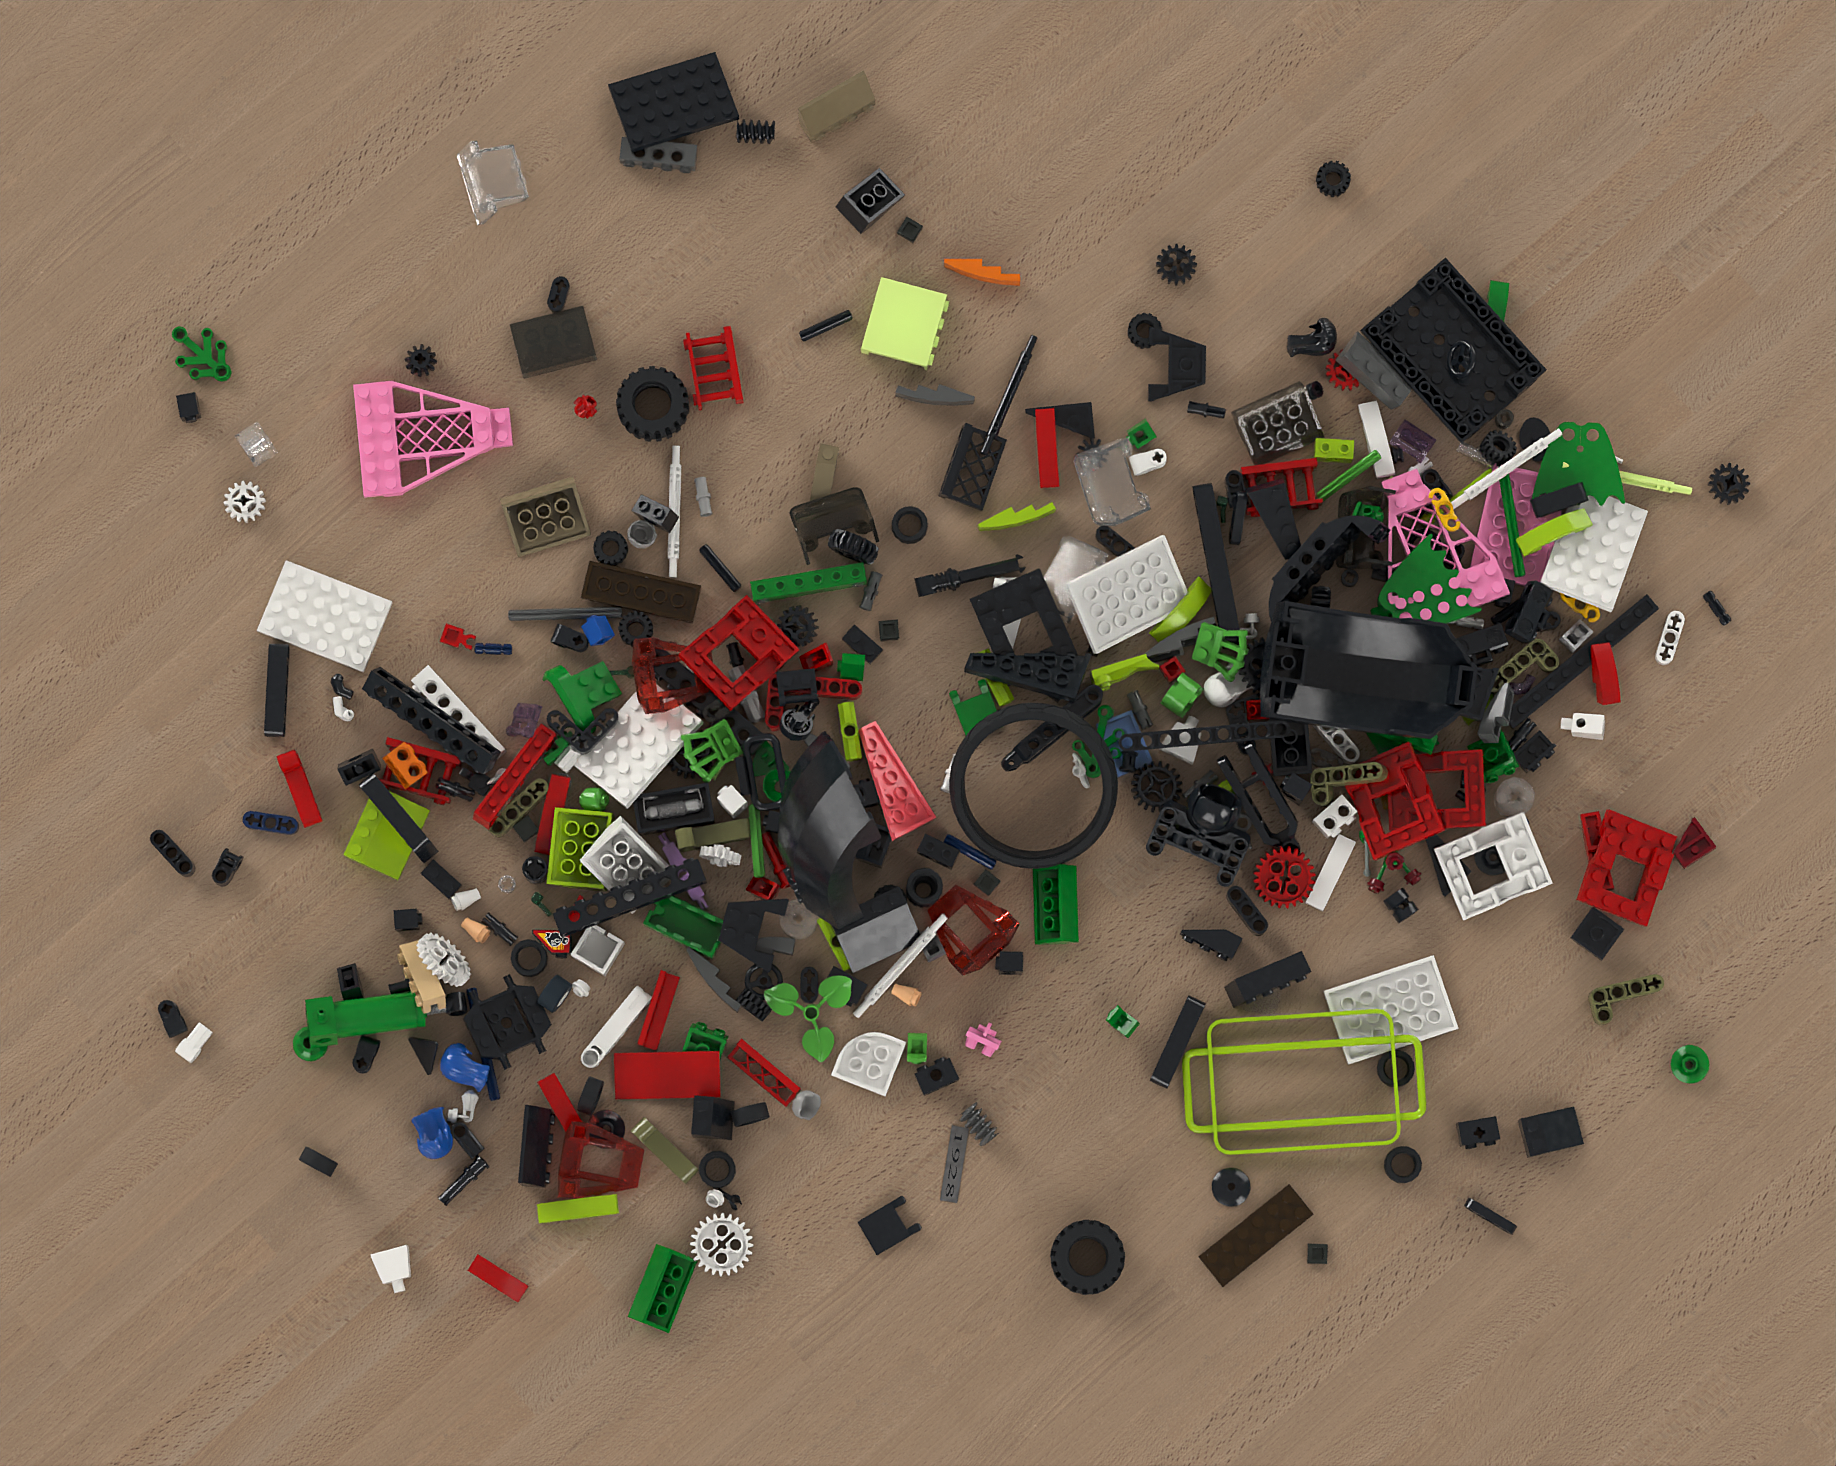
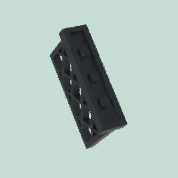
[938,423,1007,511]

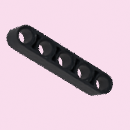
[264,644,290,737]
[1150,995,1206,1089]

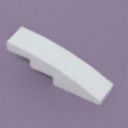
[1358,401,1395,479]

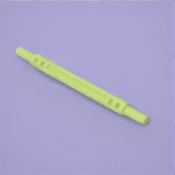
[1562,462,1692,495]

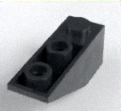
[1180,929,1243,961]

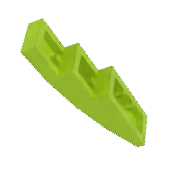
[978,502,1056,531]
[537,1194,619,1223]

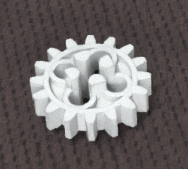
[699,844,742,867]

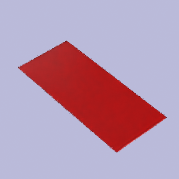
[614,1051,721,1099]

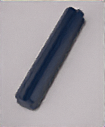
[944,834,996,870]

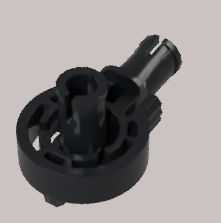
[779,699,820,741]

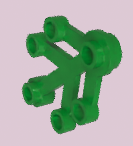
[172,326,232,382]
[1072,705,1125,778]

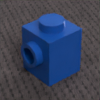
[581,615,615,646]

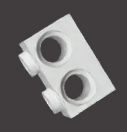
[717,785,748,819]
[1312,795,1357,839]

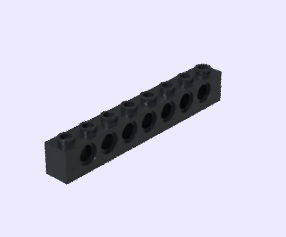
[636,638,766,757]
[362,667,501,774]
[553,858,707,938]

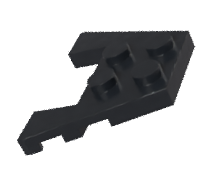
[1148,327,1206,402]
[718,898,789,972]

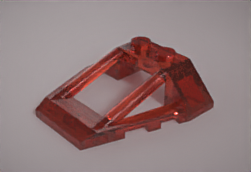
[632,637,713,714]
[927,885,1020,976]
[558,1121,644,1199]

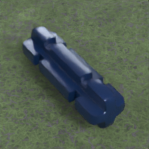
[474,643,512,655]

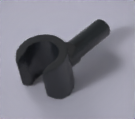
[717,1188,742,1210]

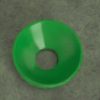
[763,768,791,802]
[293,1026,328,1061]

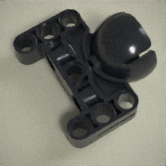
[1146,783,1251,887]

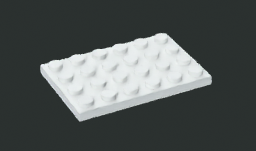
[1540,496,1648,612]
[1065,535,1188,654]
[257,560,393,673]
[574,678,704,809]
[1323,955,1459,1065]

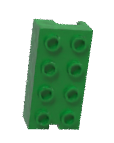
[643,896,723,960]

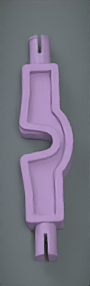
[658,833,709,910]

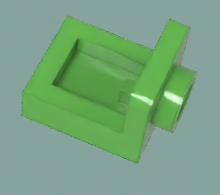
[907,1033,927,1064]

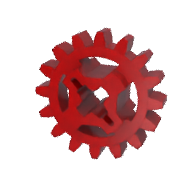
[1325,349,1359,391]

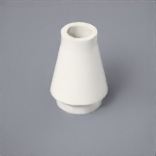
[451,888,481,911]

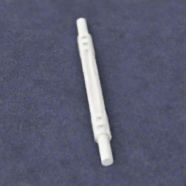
[1451,428,1563,510]
[668,446,681,578]
[853,913,948,1018]

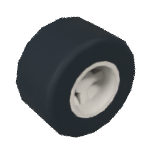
[538,975,572,1013]

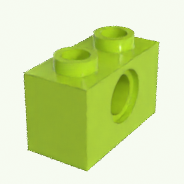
[1314,438,1354,463]

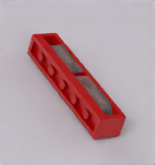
[473,724,557,830]

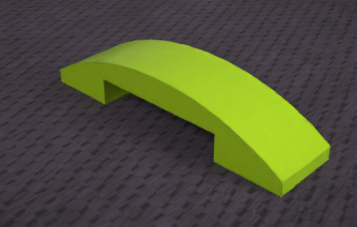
[1516,508,1593,557]
[1149,576,1211,643]

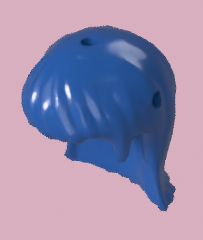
[440,1043,490,1092]
[411,1107,453,1159]

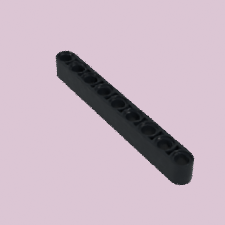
[1192,483,1240,649]
[1118,720,1290,751]

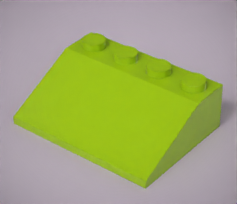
[343,790,430,880]
[546,807,615,892]

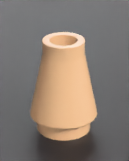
[461,917,491,943]
[891,984,921,1006]

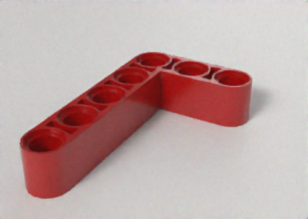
[765,674,862,731]

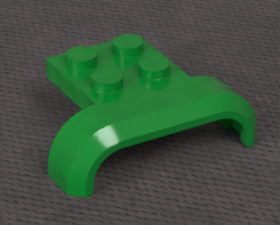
[542,661,622,737]

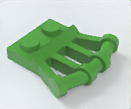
[1191,622,1249,682]
[681,719,743,783]

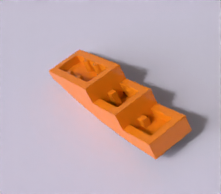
[944,259,1020,286]

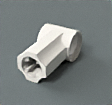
[554,737,587,774]
[175,1022,213,1063]

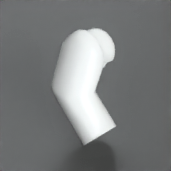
[333,696,354,721]

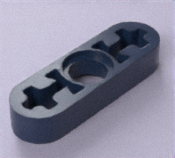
[243,811,299,835]

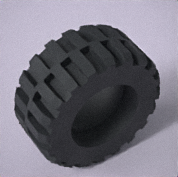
[616,366,689,442]
[1050,1219,1125,1295]

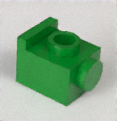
[1126,419,1157,449]
[1352,501,1384,523]

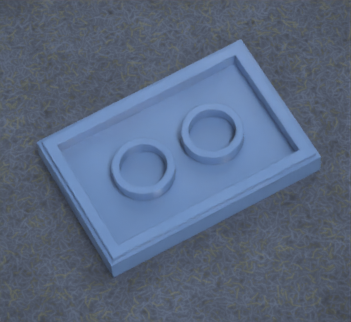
[1096,710,1152,778]

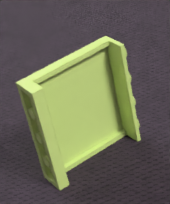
[861,277,950,370]

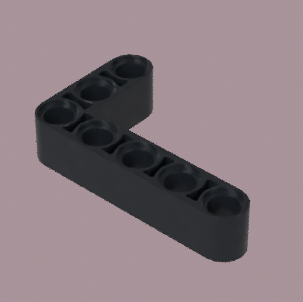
[359,773,439,863]

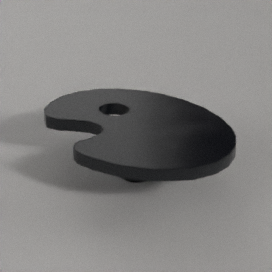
[1519,417,1550,462]

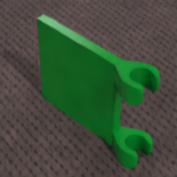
[949,679,1002,736]

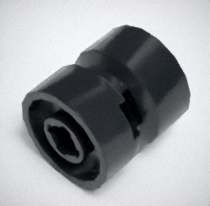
[522,856,548,884]
[1383,888,1419,924]

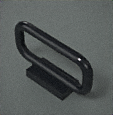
[735,733,786,811]

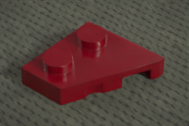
[1673,817,1716,869]

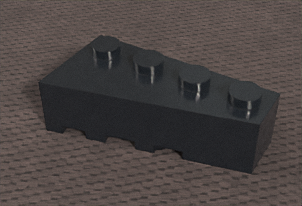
[1245,478,1301,560]
[1224,951,1311,1008]

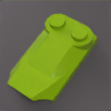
[1090,654,1159,692]

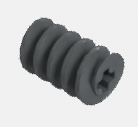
[960,1102,999,1146]

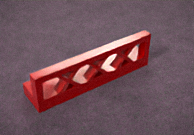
[637,970,680,1051]
[727,1038,801,1107]

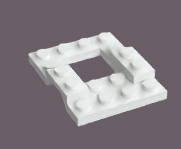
[1434,812,1553,920]

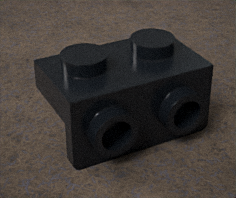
[1514,730,1557,773]

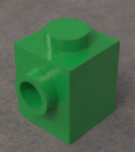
[837,653,865,681]

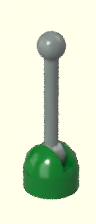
[1359,830,1371,877]

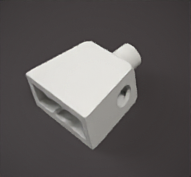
[1561,713,1605,740]
[1159,716,1201,765]
[371,1245,411,1293]

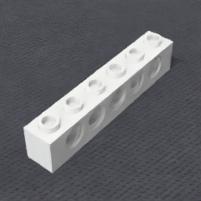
[411,665,506,760]

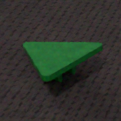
[752,741,790,777]

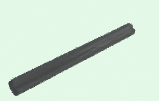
[508,607,622,621]

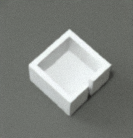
[571,925,625,976]

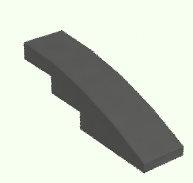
[896,384,975,406]
[1145,616,1216,663]
[686,947,742,1013]

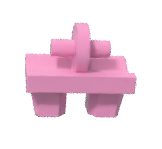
[965,1022,1002,1057]

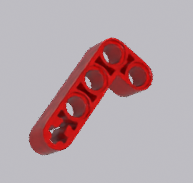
[276,749,323,828]

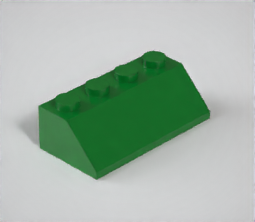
[1033,864,1079,945]
[627,1244,698,1333]

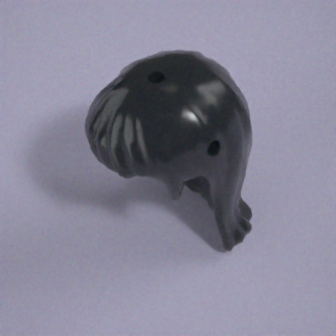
[1287,318,1337,357]

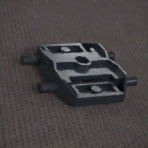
[463,974,552,1070]

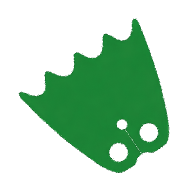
[1532,422,1625,506]
[1379,534,1482,623]

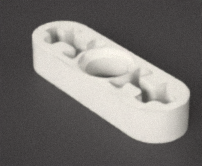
[1655,611,1685,665]

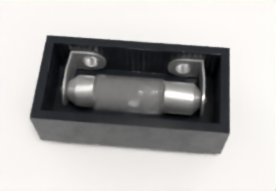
[633,783,715,836]

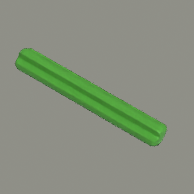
[1316,450,1381,501]
[748,804,765,878]

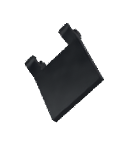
[858,1196,922,1255]

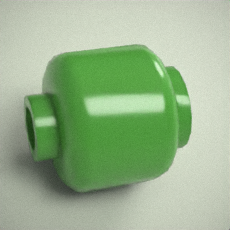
[579,787,609,812]

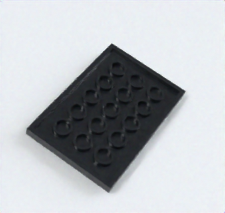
[608,52,739,152]

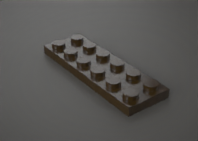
[581,561,701,623]
[1198,1184,1314,1287]

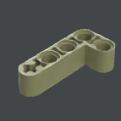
[1490,639,1559,695]
[1310,762,1388,807]
[487,779,549,837]
[675,818,751,852]
[1588,974,1664,1025]
[630,1117,699,1184]

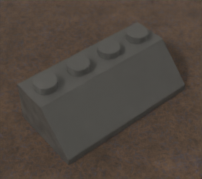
[1336,332,1412,410]

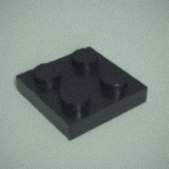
[1570,907,1624,961]

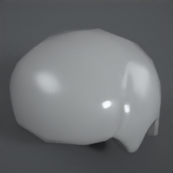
[627,520,657,549]
[792,1090,821,1120]

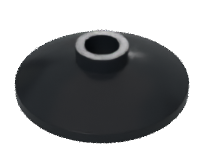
[1474,845,1506,876]
[586,1110,625,1149]
[1212,1168,1250,1207]

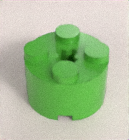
[1160,672,1204,718]

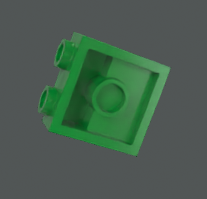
[1467,730,1519,784]
[682,1022,729,1060]

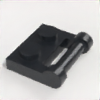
[776,668,818,707]

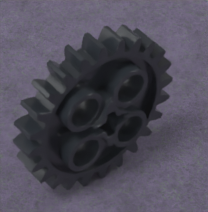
[1239,637,1266,696]

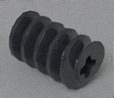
[736,119,775,144]

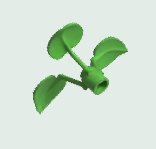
[764,976,852,1062]

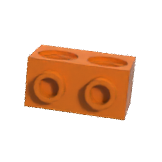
[382,742,428,789]

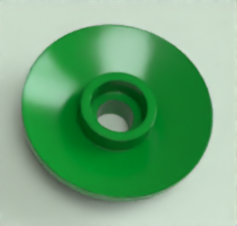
[1670,1045,1710,1084]

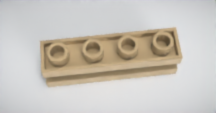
[397,940,446,1014]

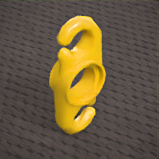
[1428,488,1461,532]
[1559,593,1600,622]

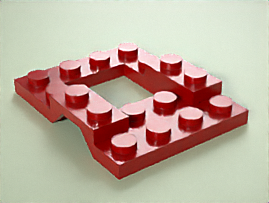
[678,595,800,711]
[1340,742,1445,861]
[1388,749,1486,832]
[1576,809,1677,927]

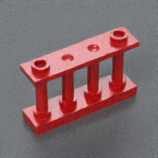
[683,326,744,410]
[1240,458,1323,517]
[378,737,462,805]

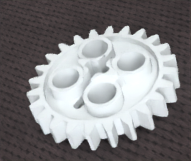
[416,933,471,987]
[690,1213,753,1277]

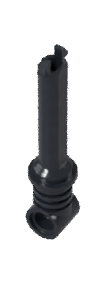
[914,554,1026,597]

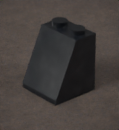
[691,1095,735,1140]

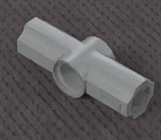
[728,665,765,724]

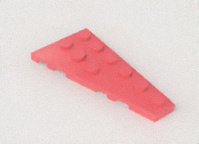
[858,721,936,841]

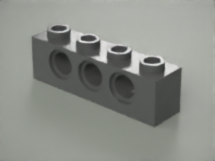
[619,137,698,173]

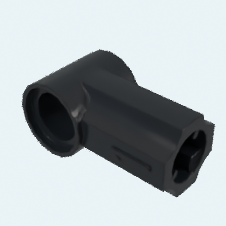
[451,1122,485,1159]

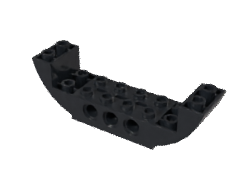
[1269,515,1391,621]

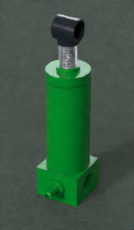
[305,992,468,1048]

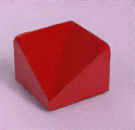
[1159,656,1186,684]

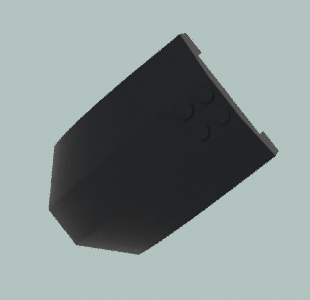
[1260,601,1478,739]
[778,731,881,929]

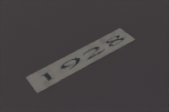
[940,1126,969,1203]

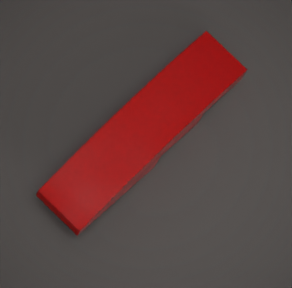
[1035,408,1060,488]
[534,774,571,855]
[1580,811,1614,891]
[537,1073,592,1151]

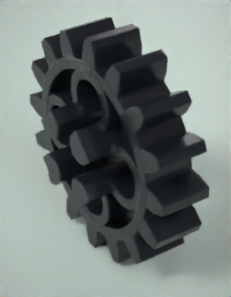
[1156,244,1197,286]

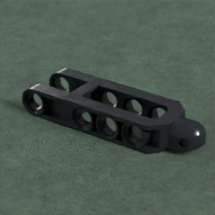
[1001,685,1103,772]
[1217,741,1300,855]

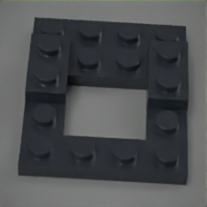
[970,568,1078,686]

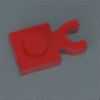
[440,624,476,651]

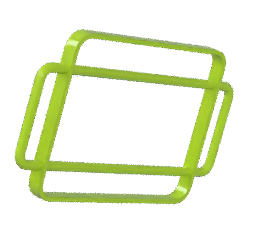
[1182,1009,1426,1155]

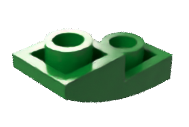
[1487,280,1509,322]
[543,730,573,767]

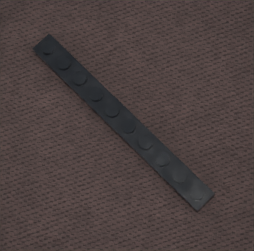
[1509,594,1659,729]

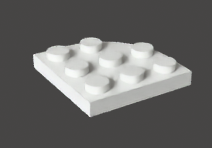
[831,1032,906,1096]

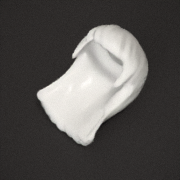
[1204,663,1253,707]

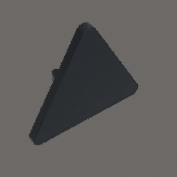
[409,1037,438,1075]

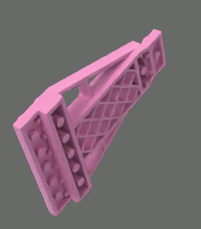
[353,381,513,498]
[1381,469,1510,620]

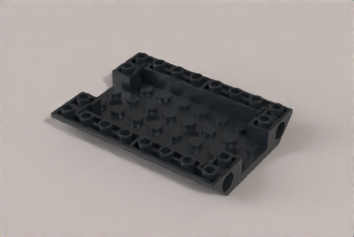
[1360,257,1547,444]

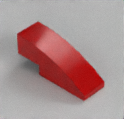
[1591,642,1621,705]
[467,1254,529,1302]

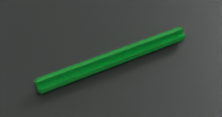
[1498,466,1525,577]

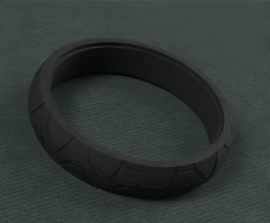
[949,703,1118,869]

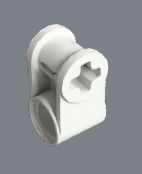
[1129,449,1167,476]

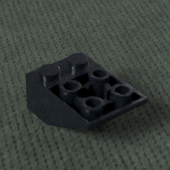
[855,824,892,869]

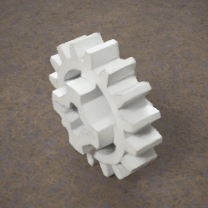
[224,481,266,523]

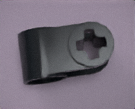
[1421,469,1453,500]
[1224,470,1249,508]
[550,624,589,653]
[212,848,244,887]
[158,1000,188,1038]
[352,1035,381,1074]

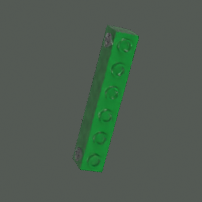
[750,562,867,604]

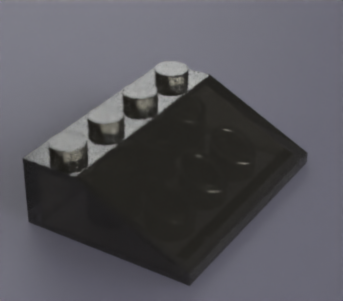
[510,306,597,379]
[1231,381,1325,465]

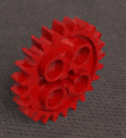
[1253,846,1316,909]

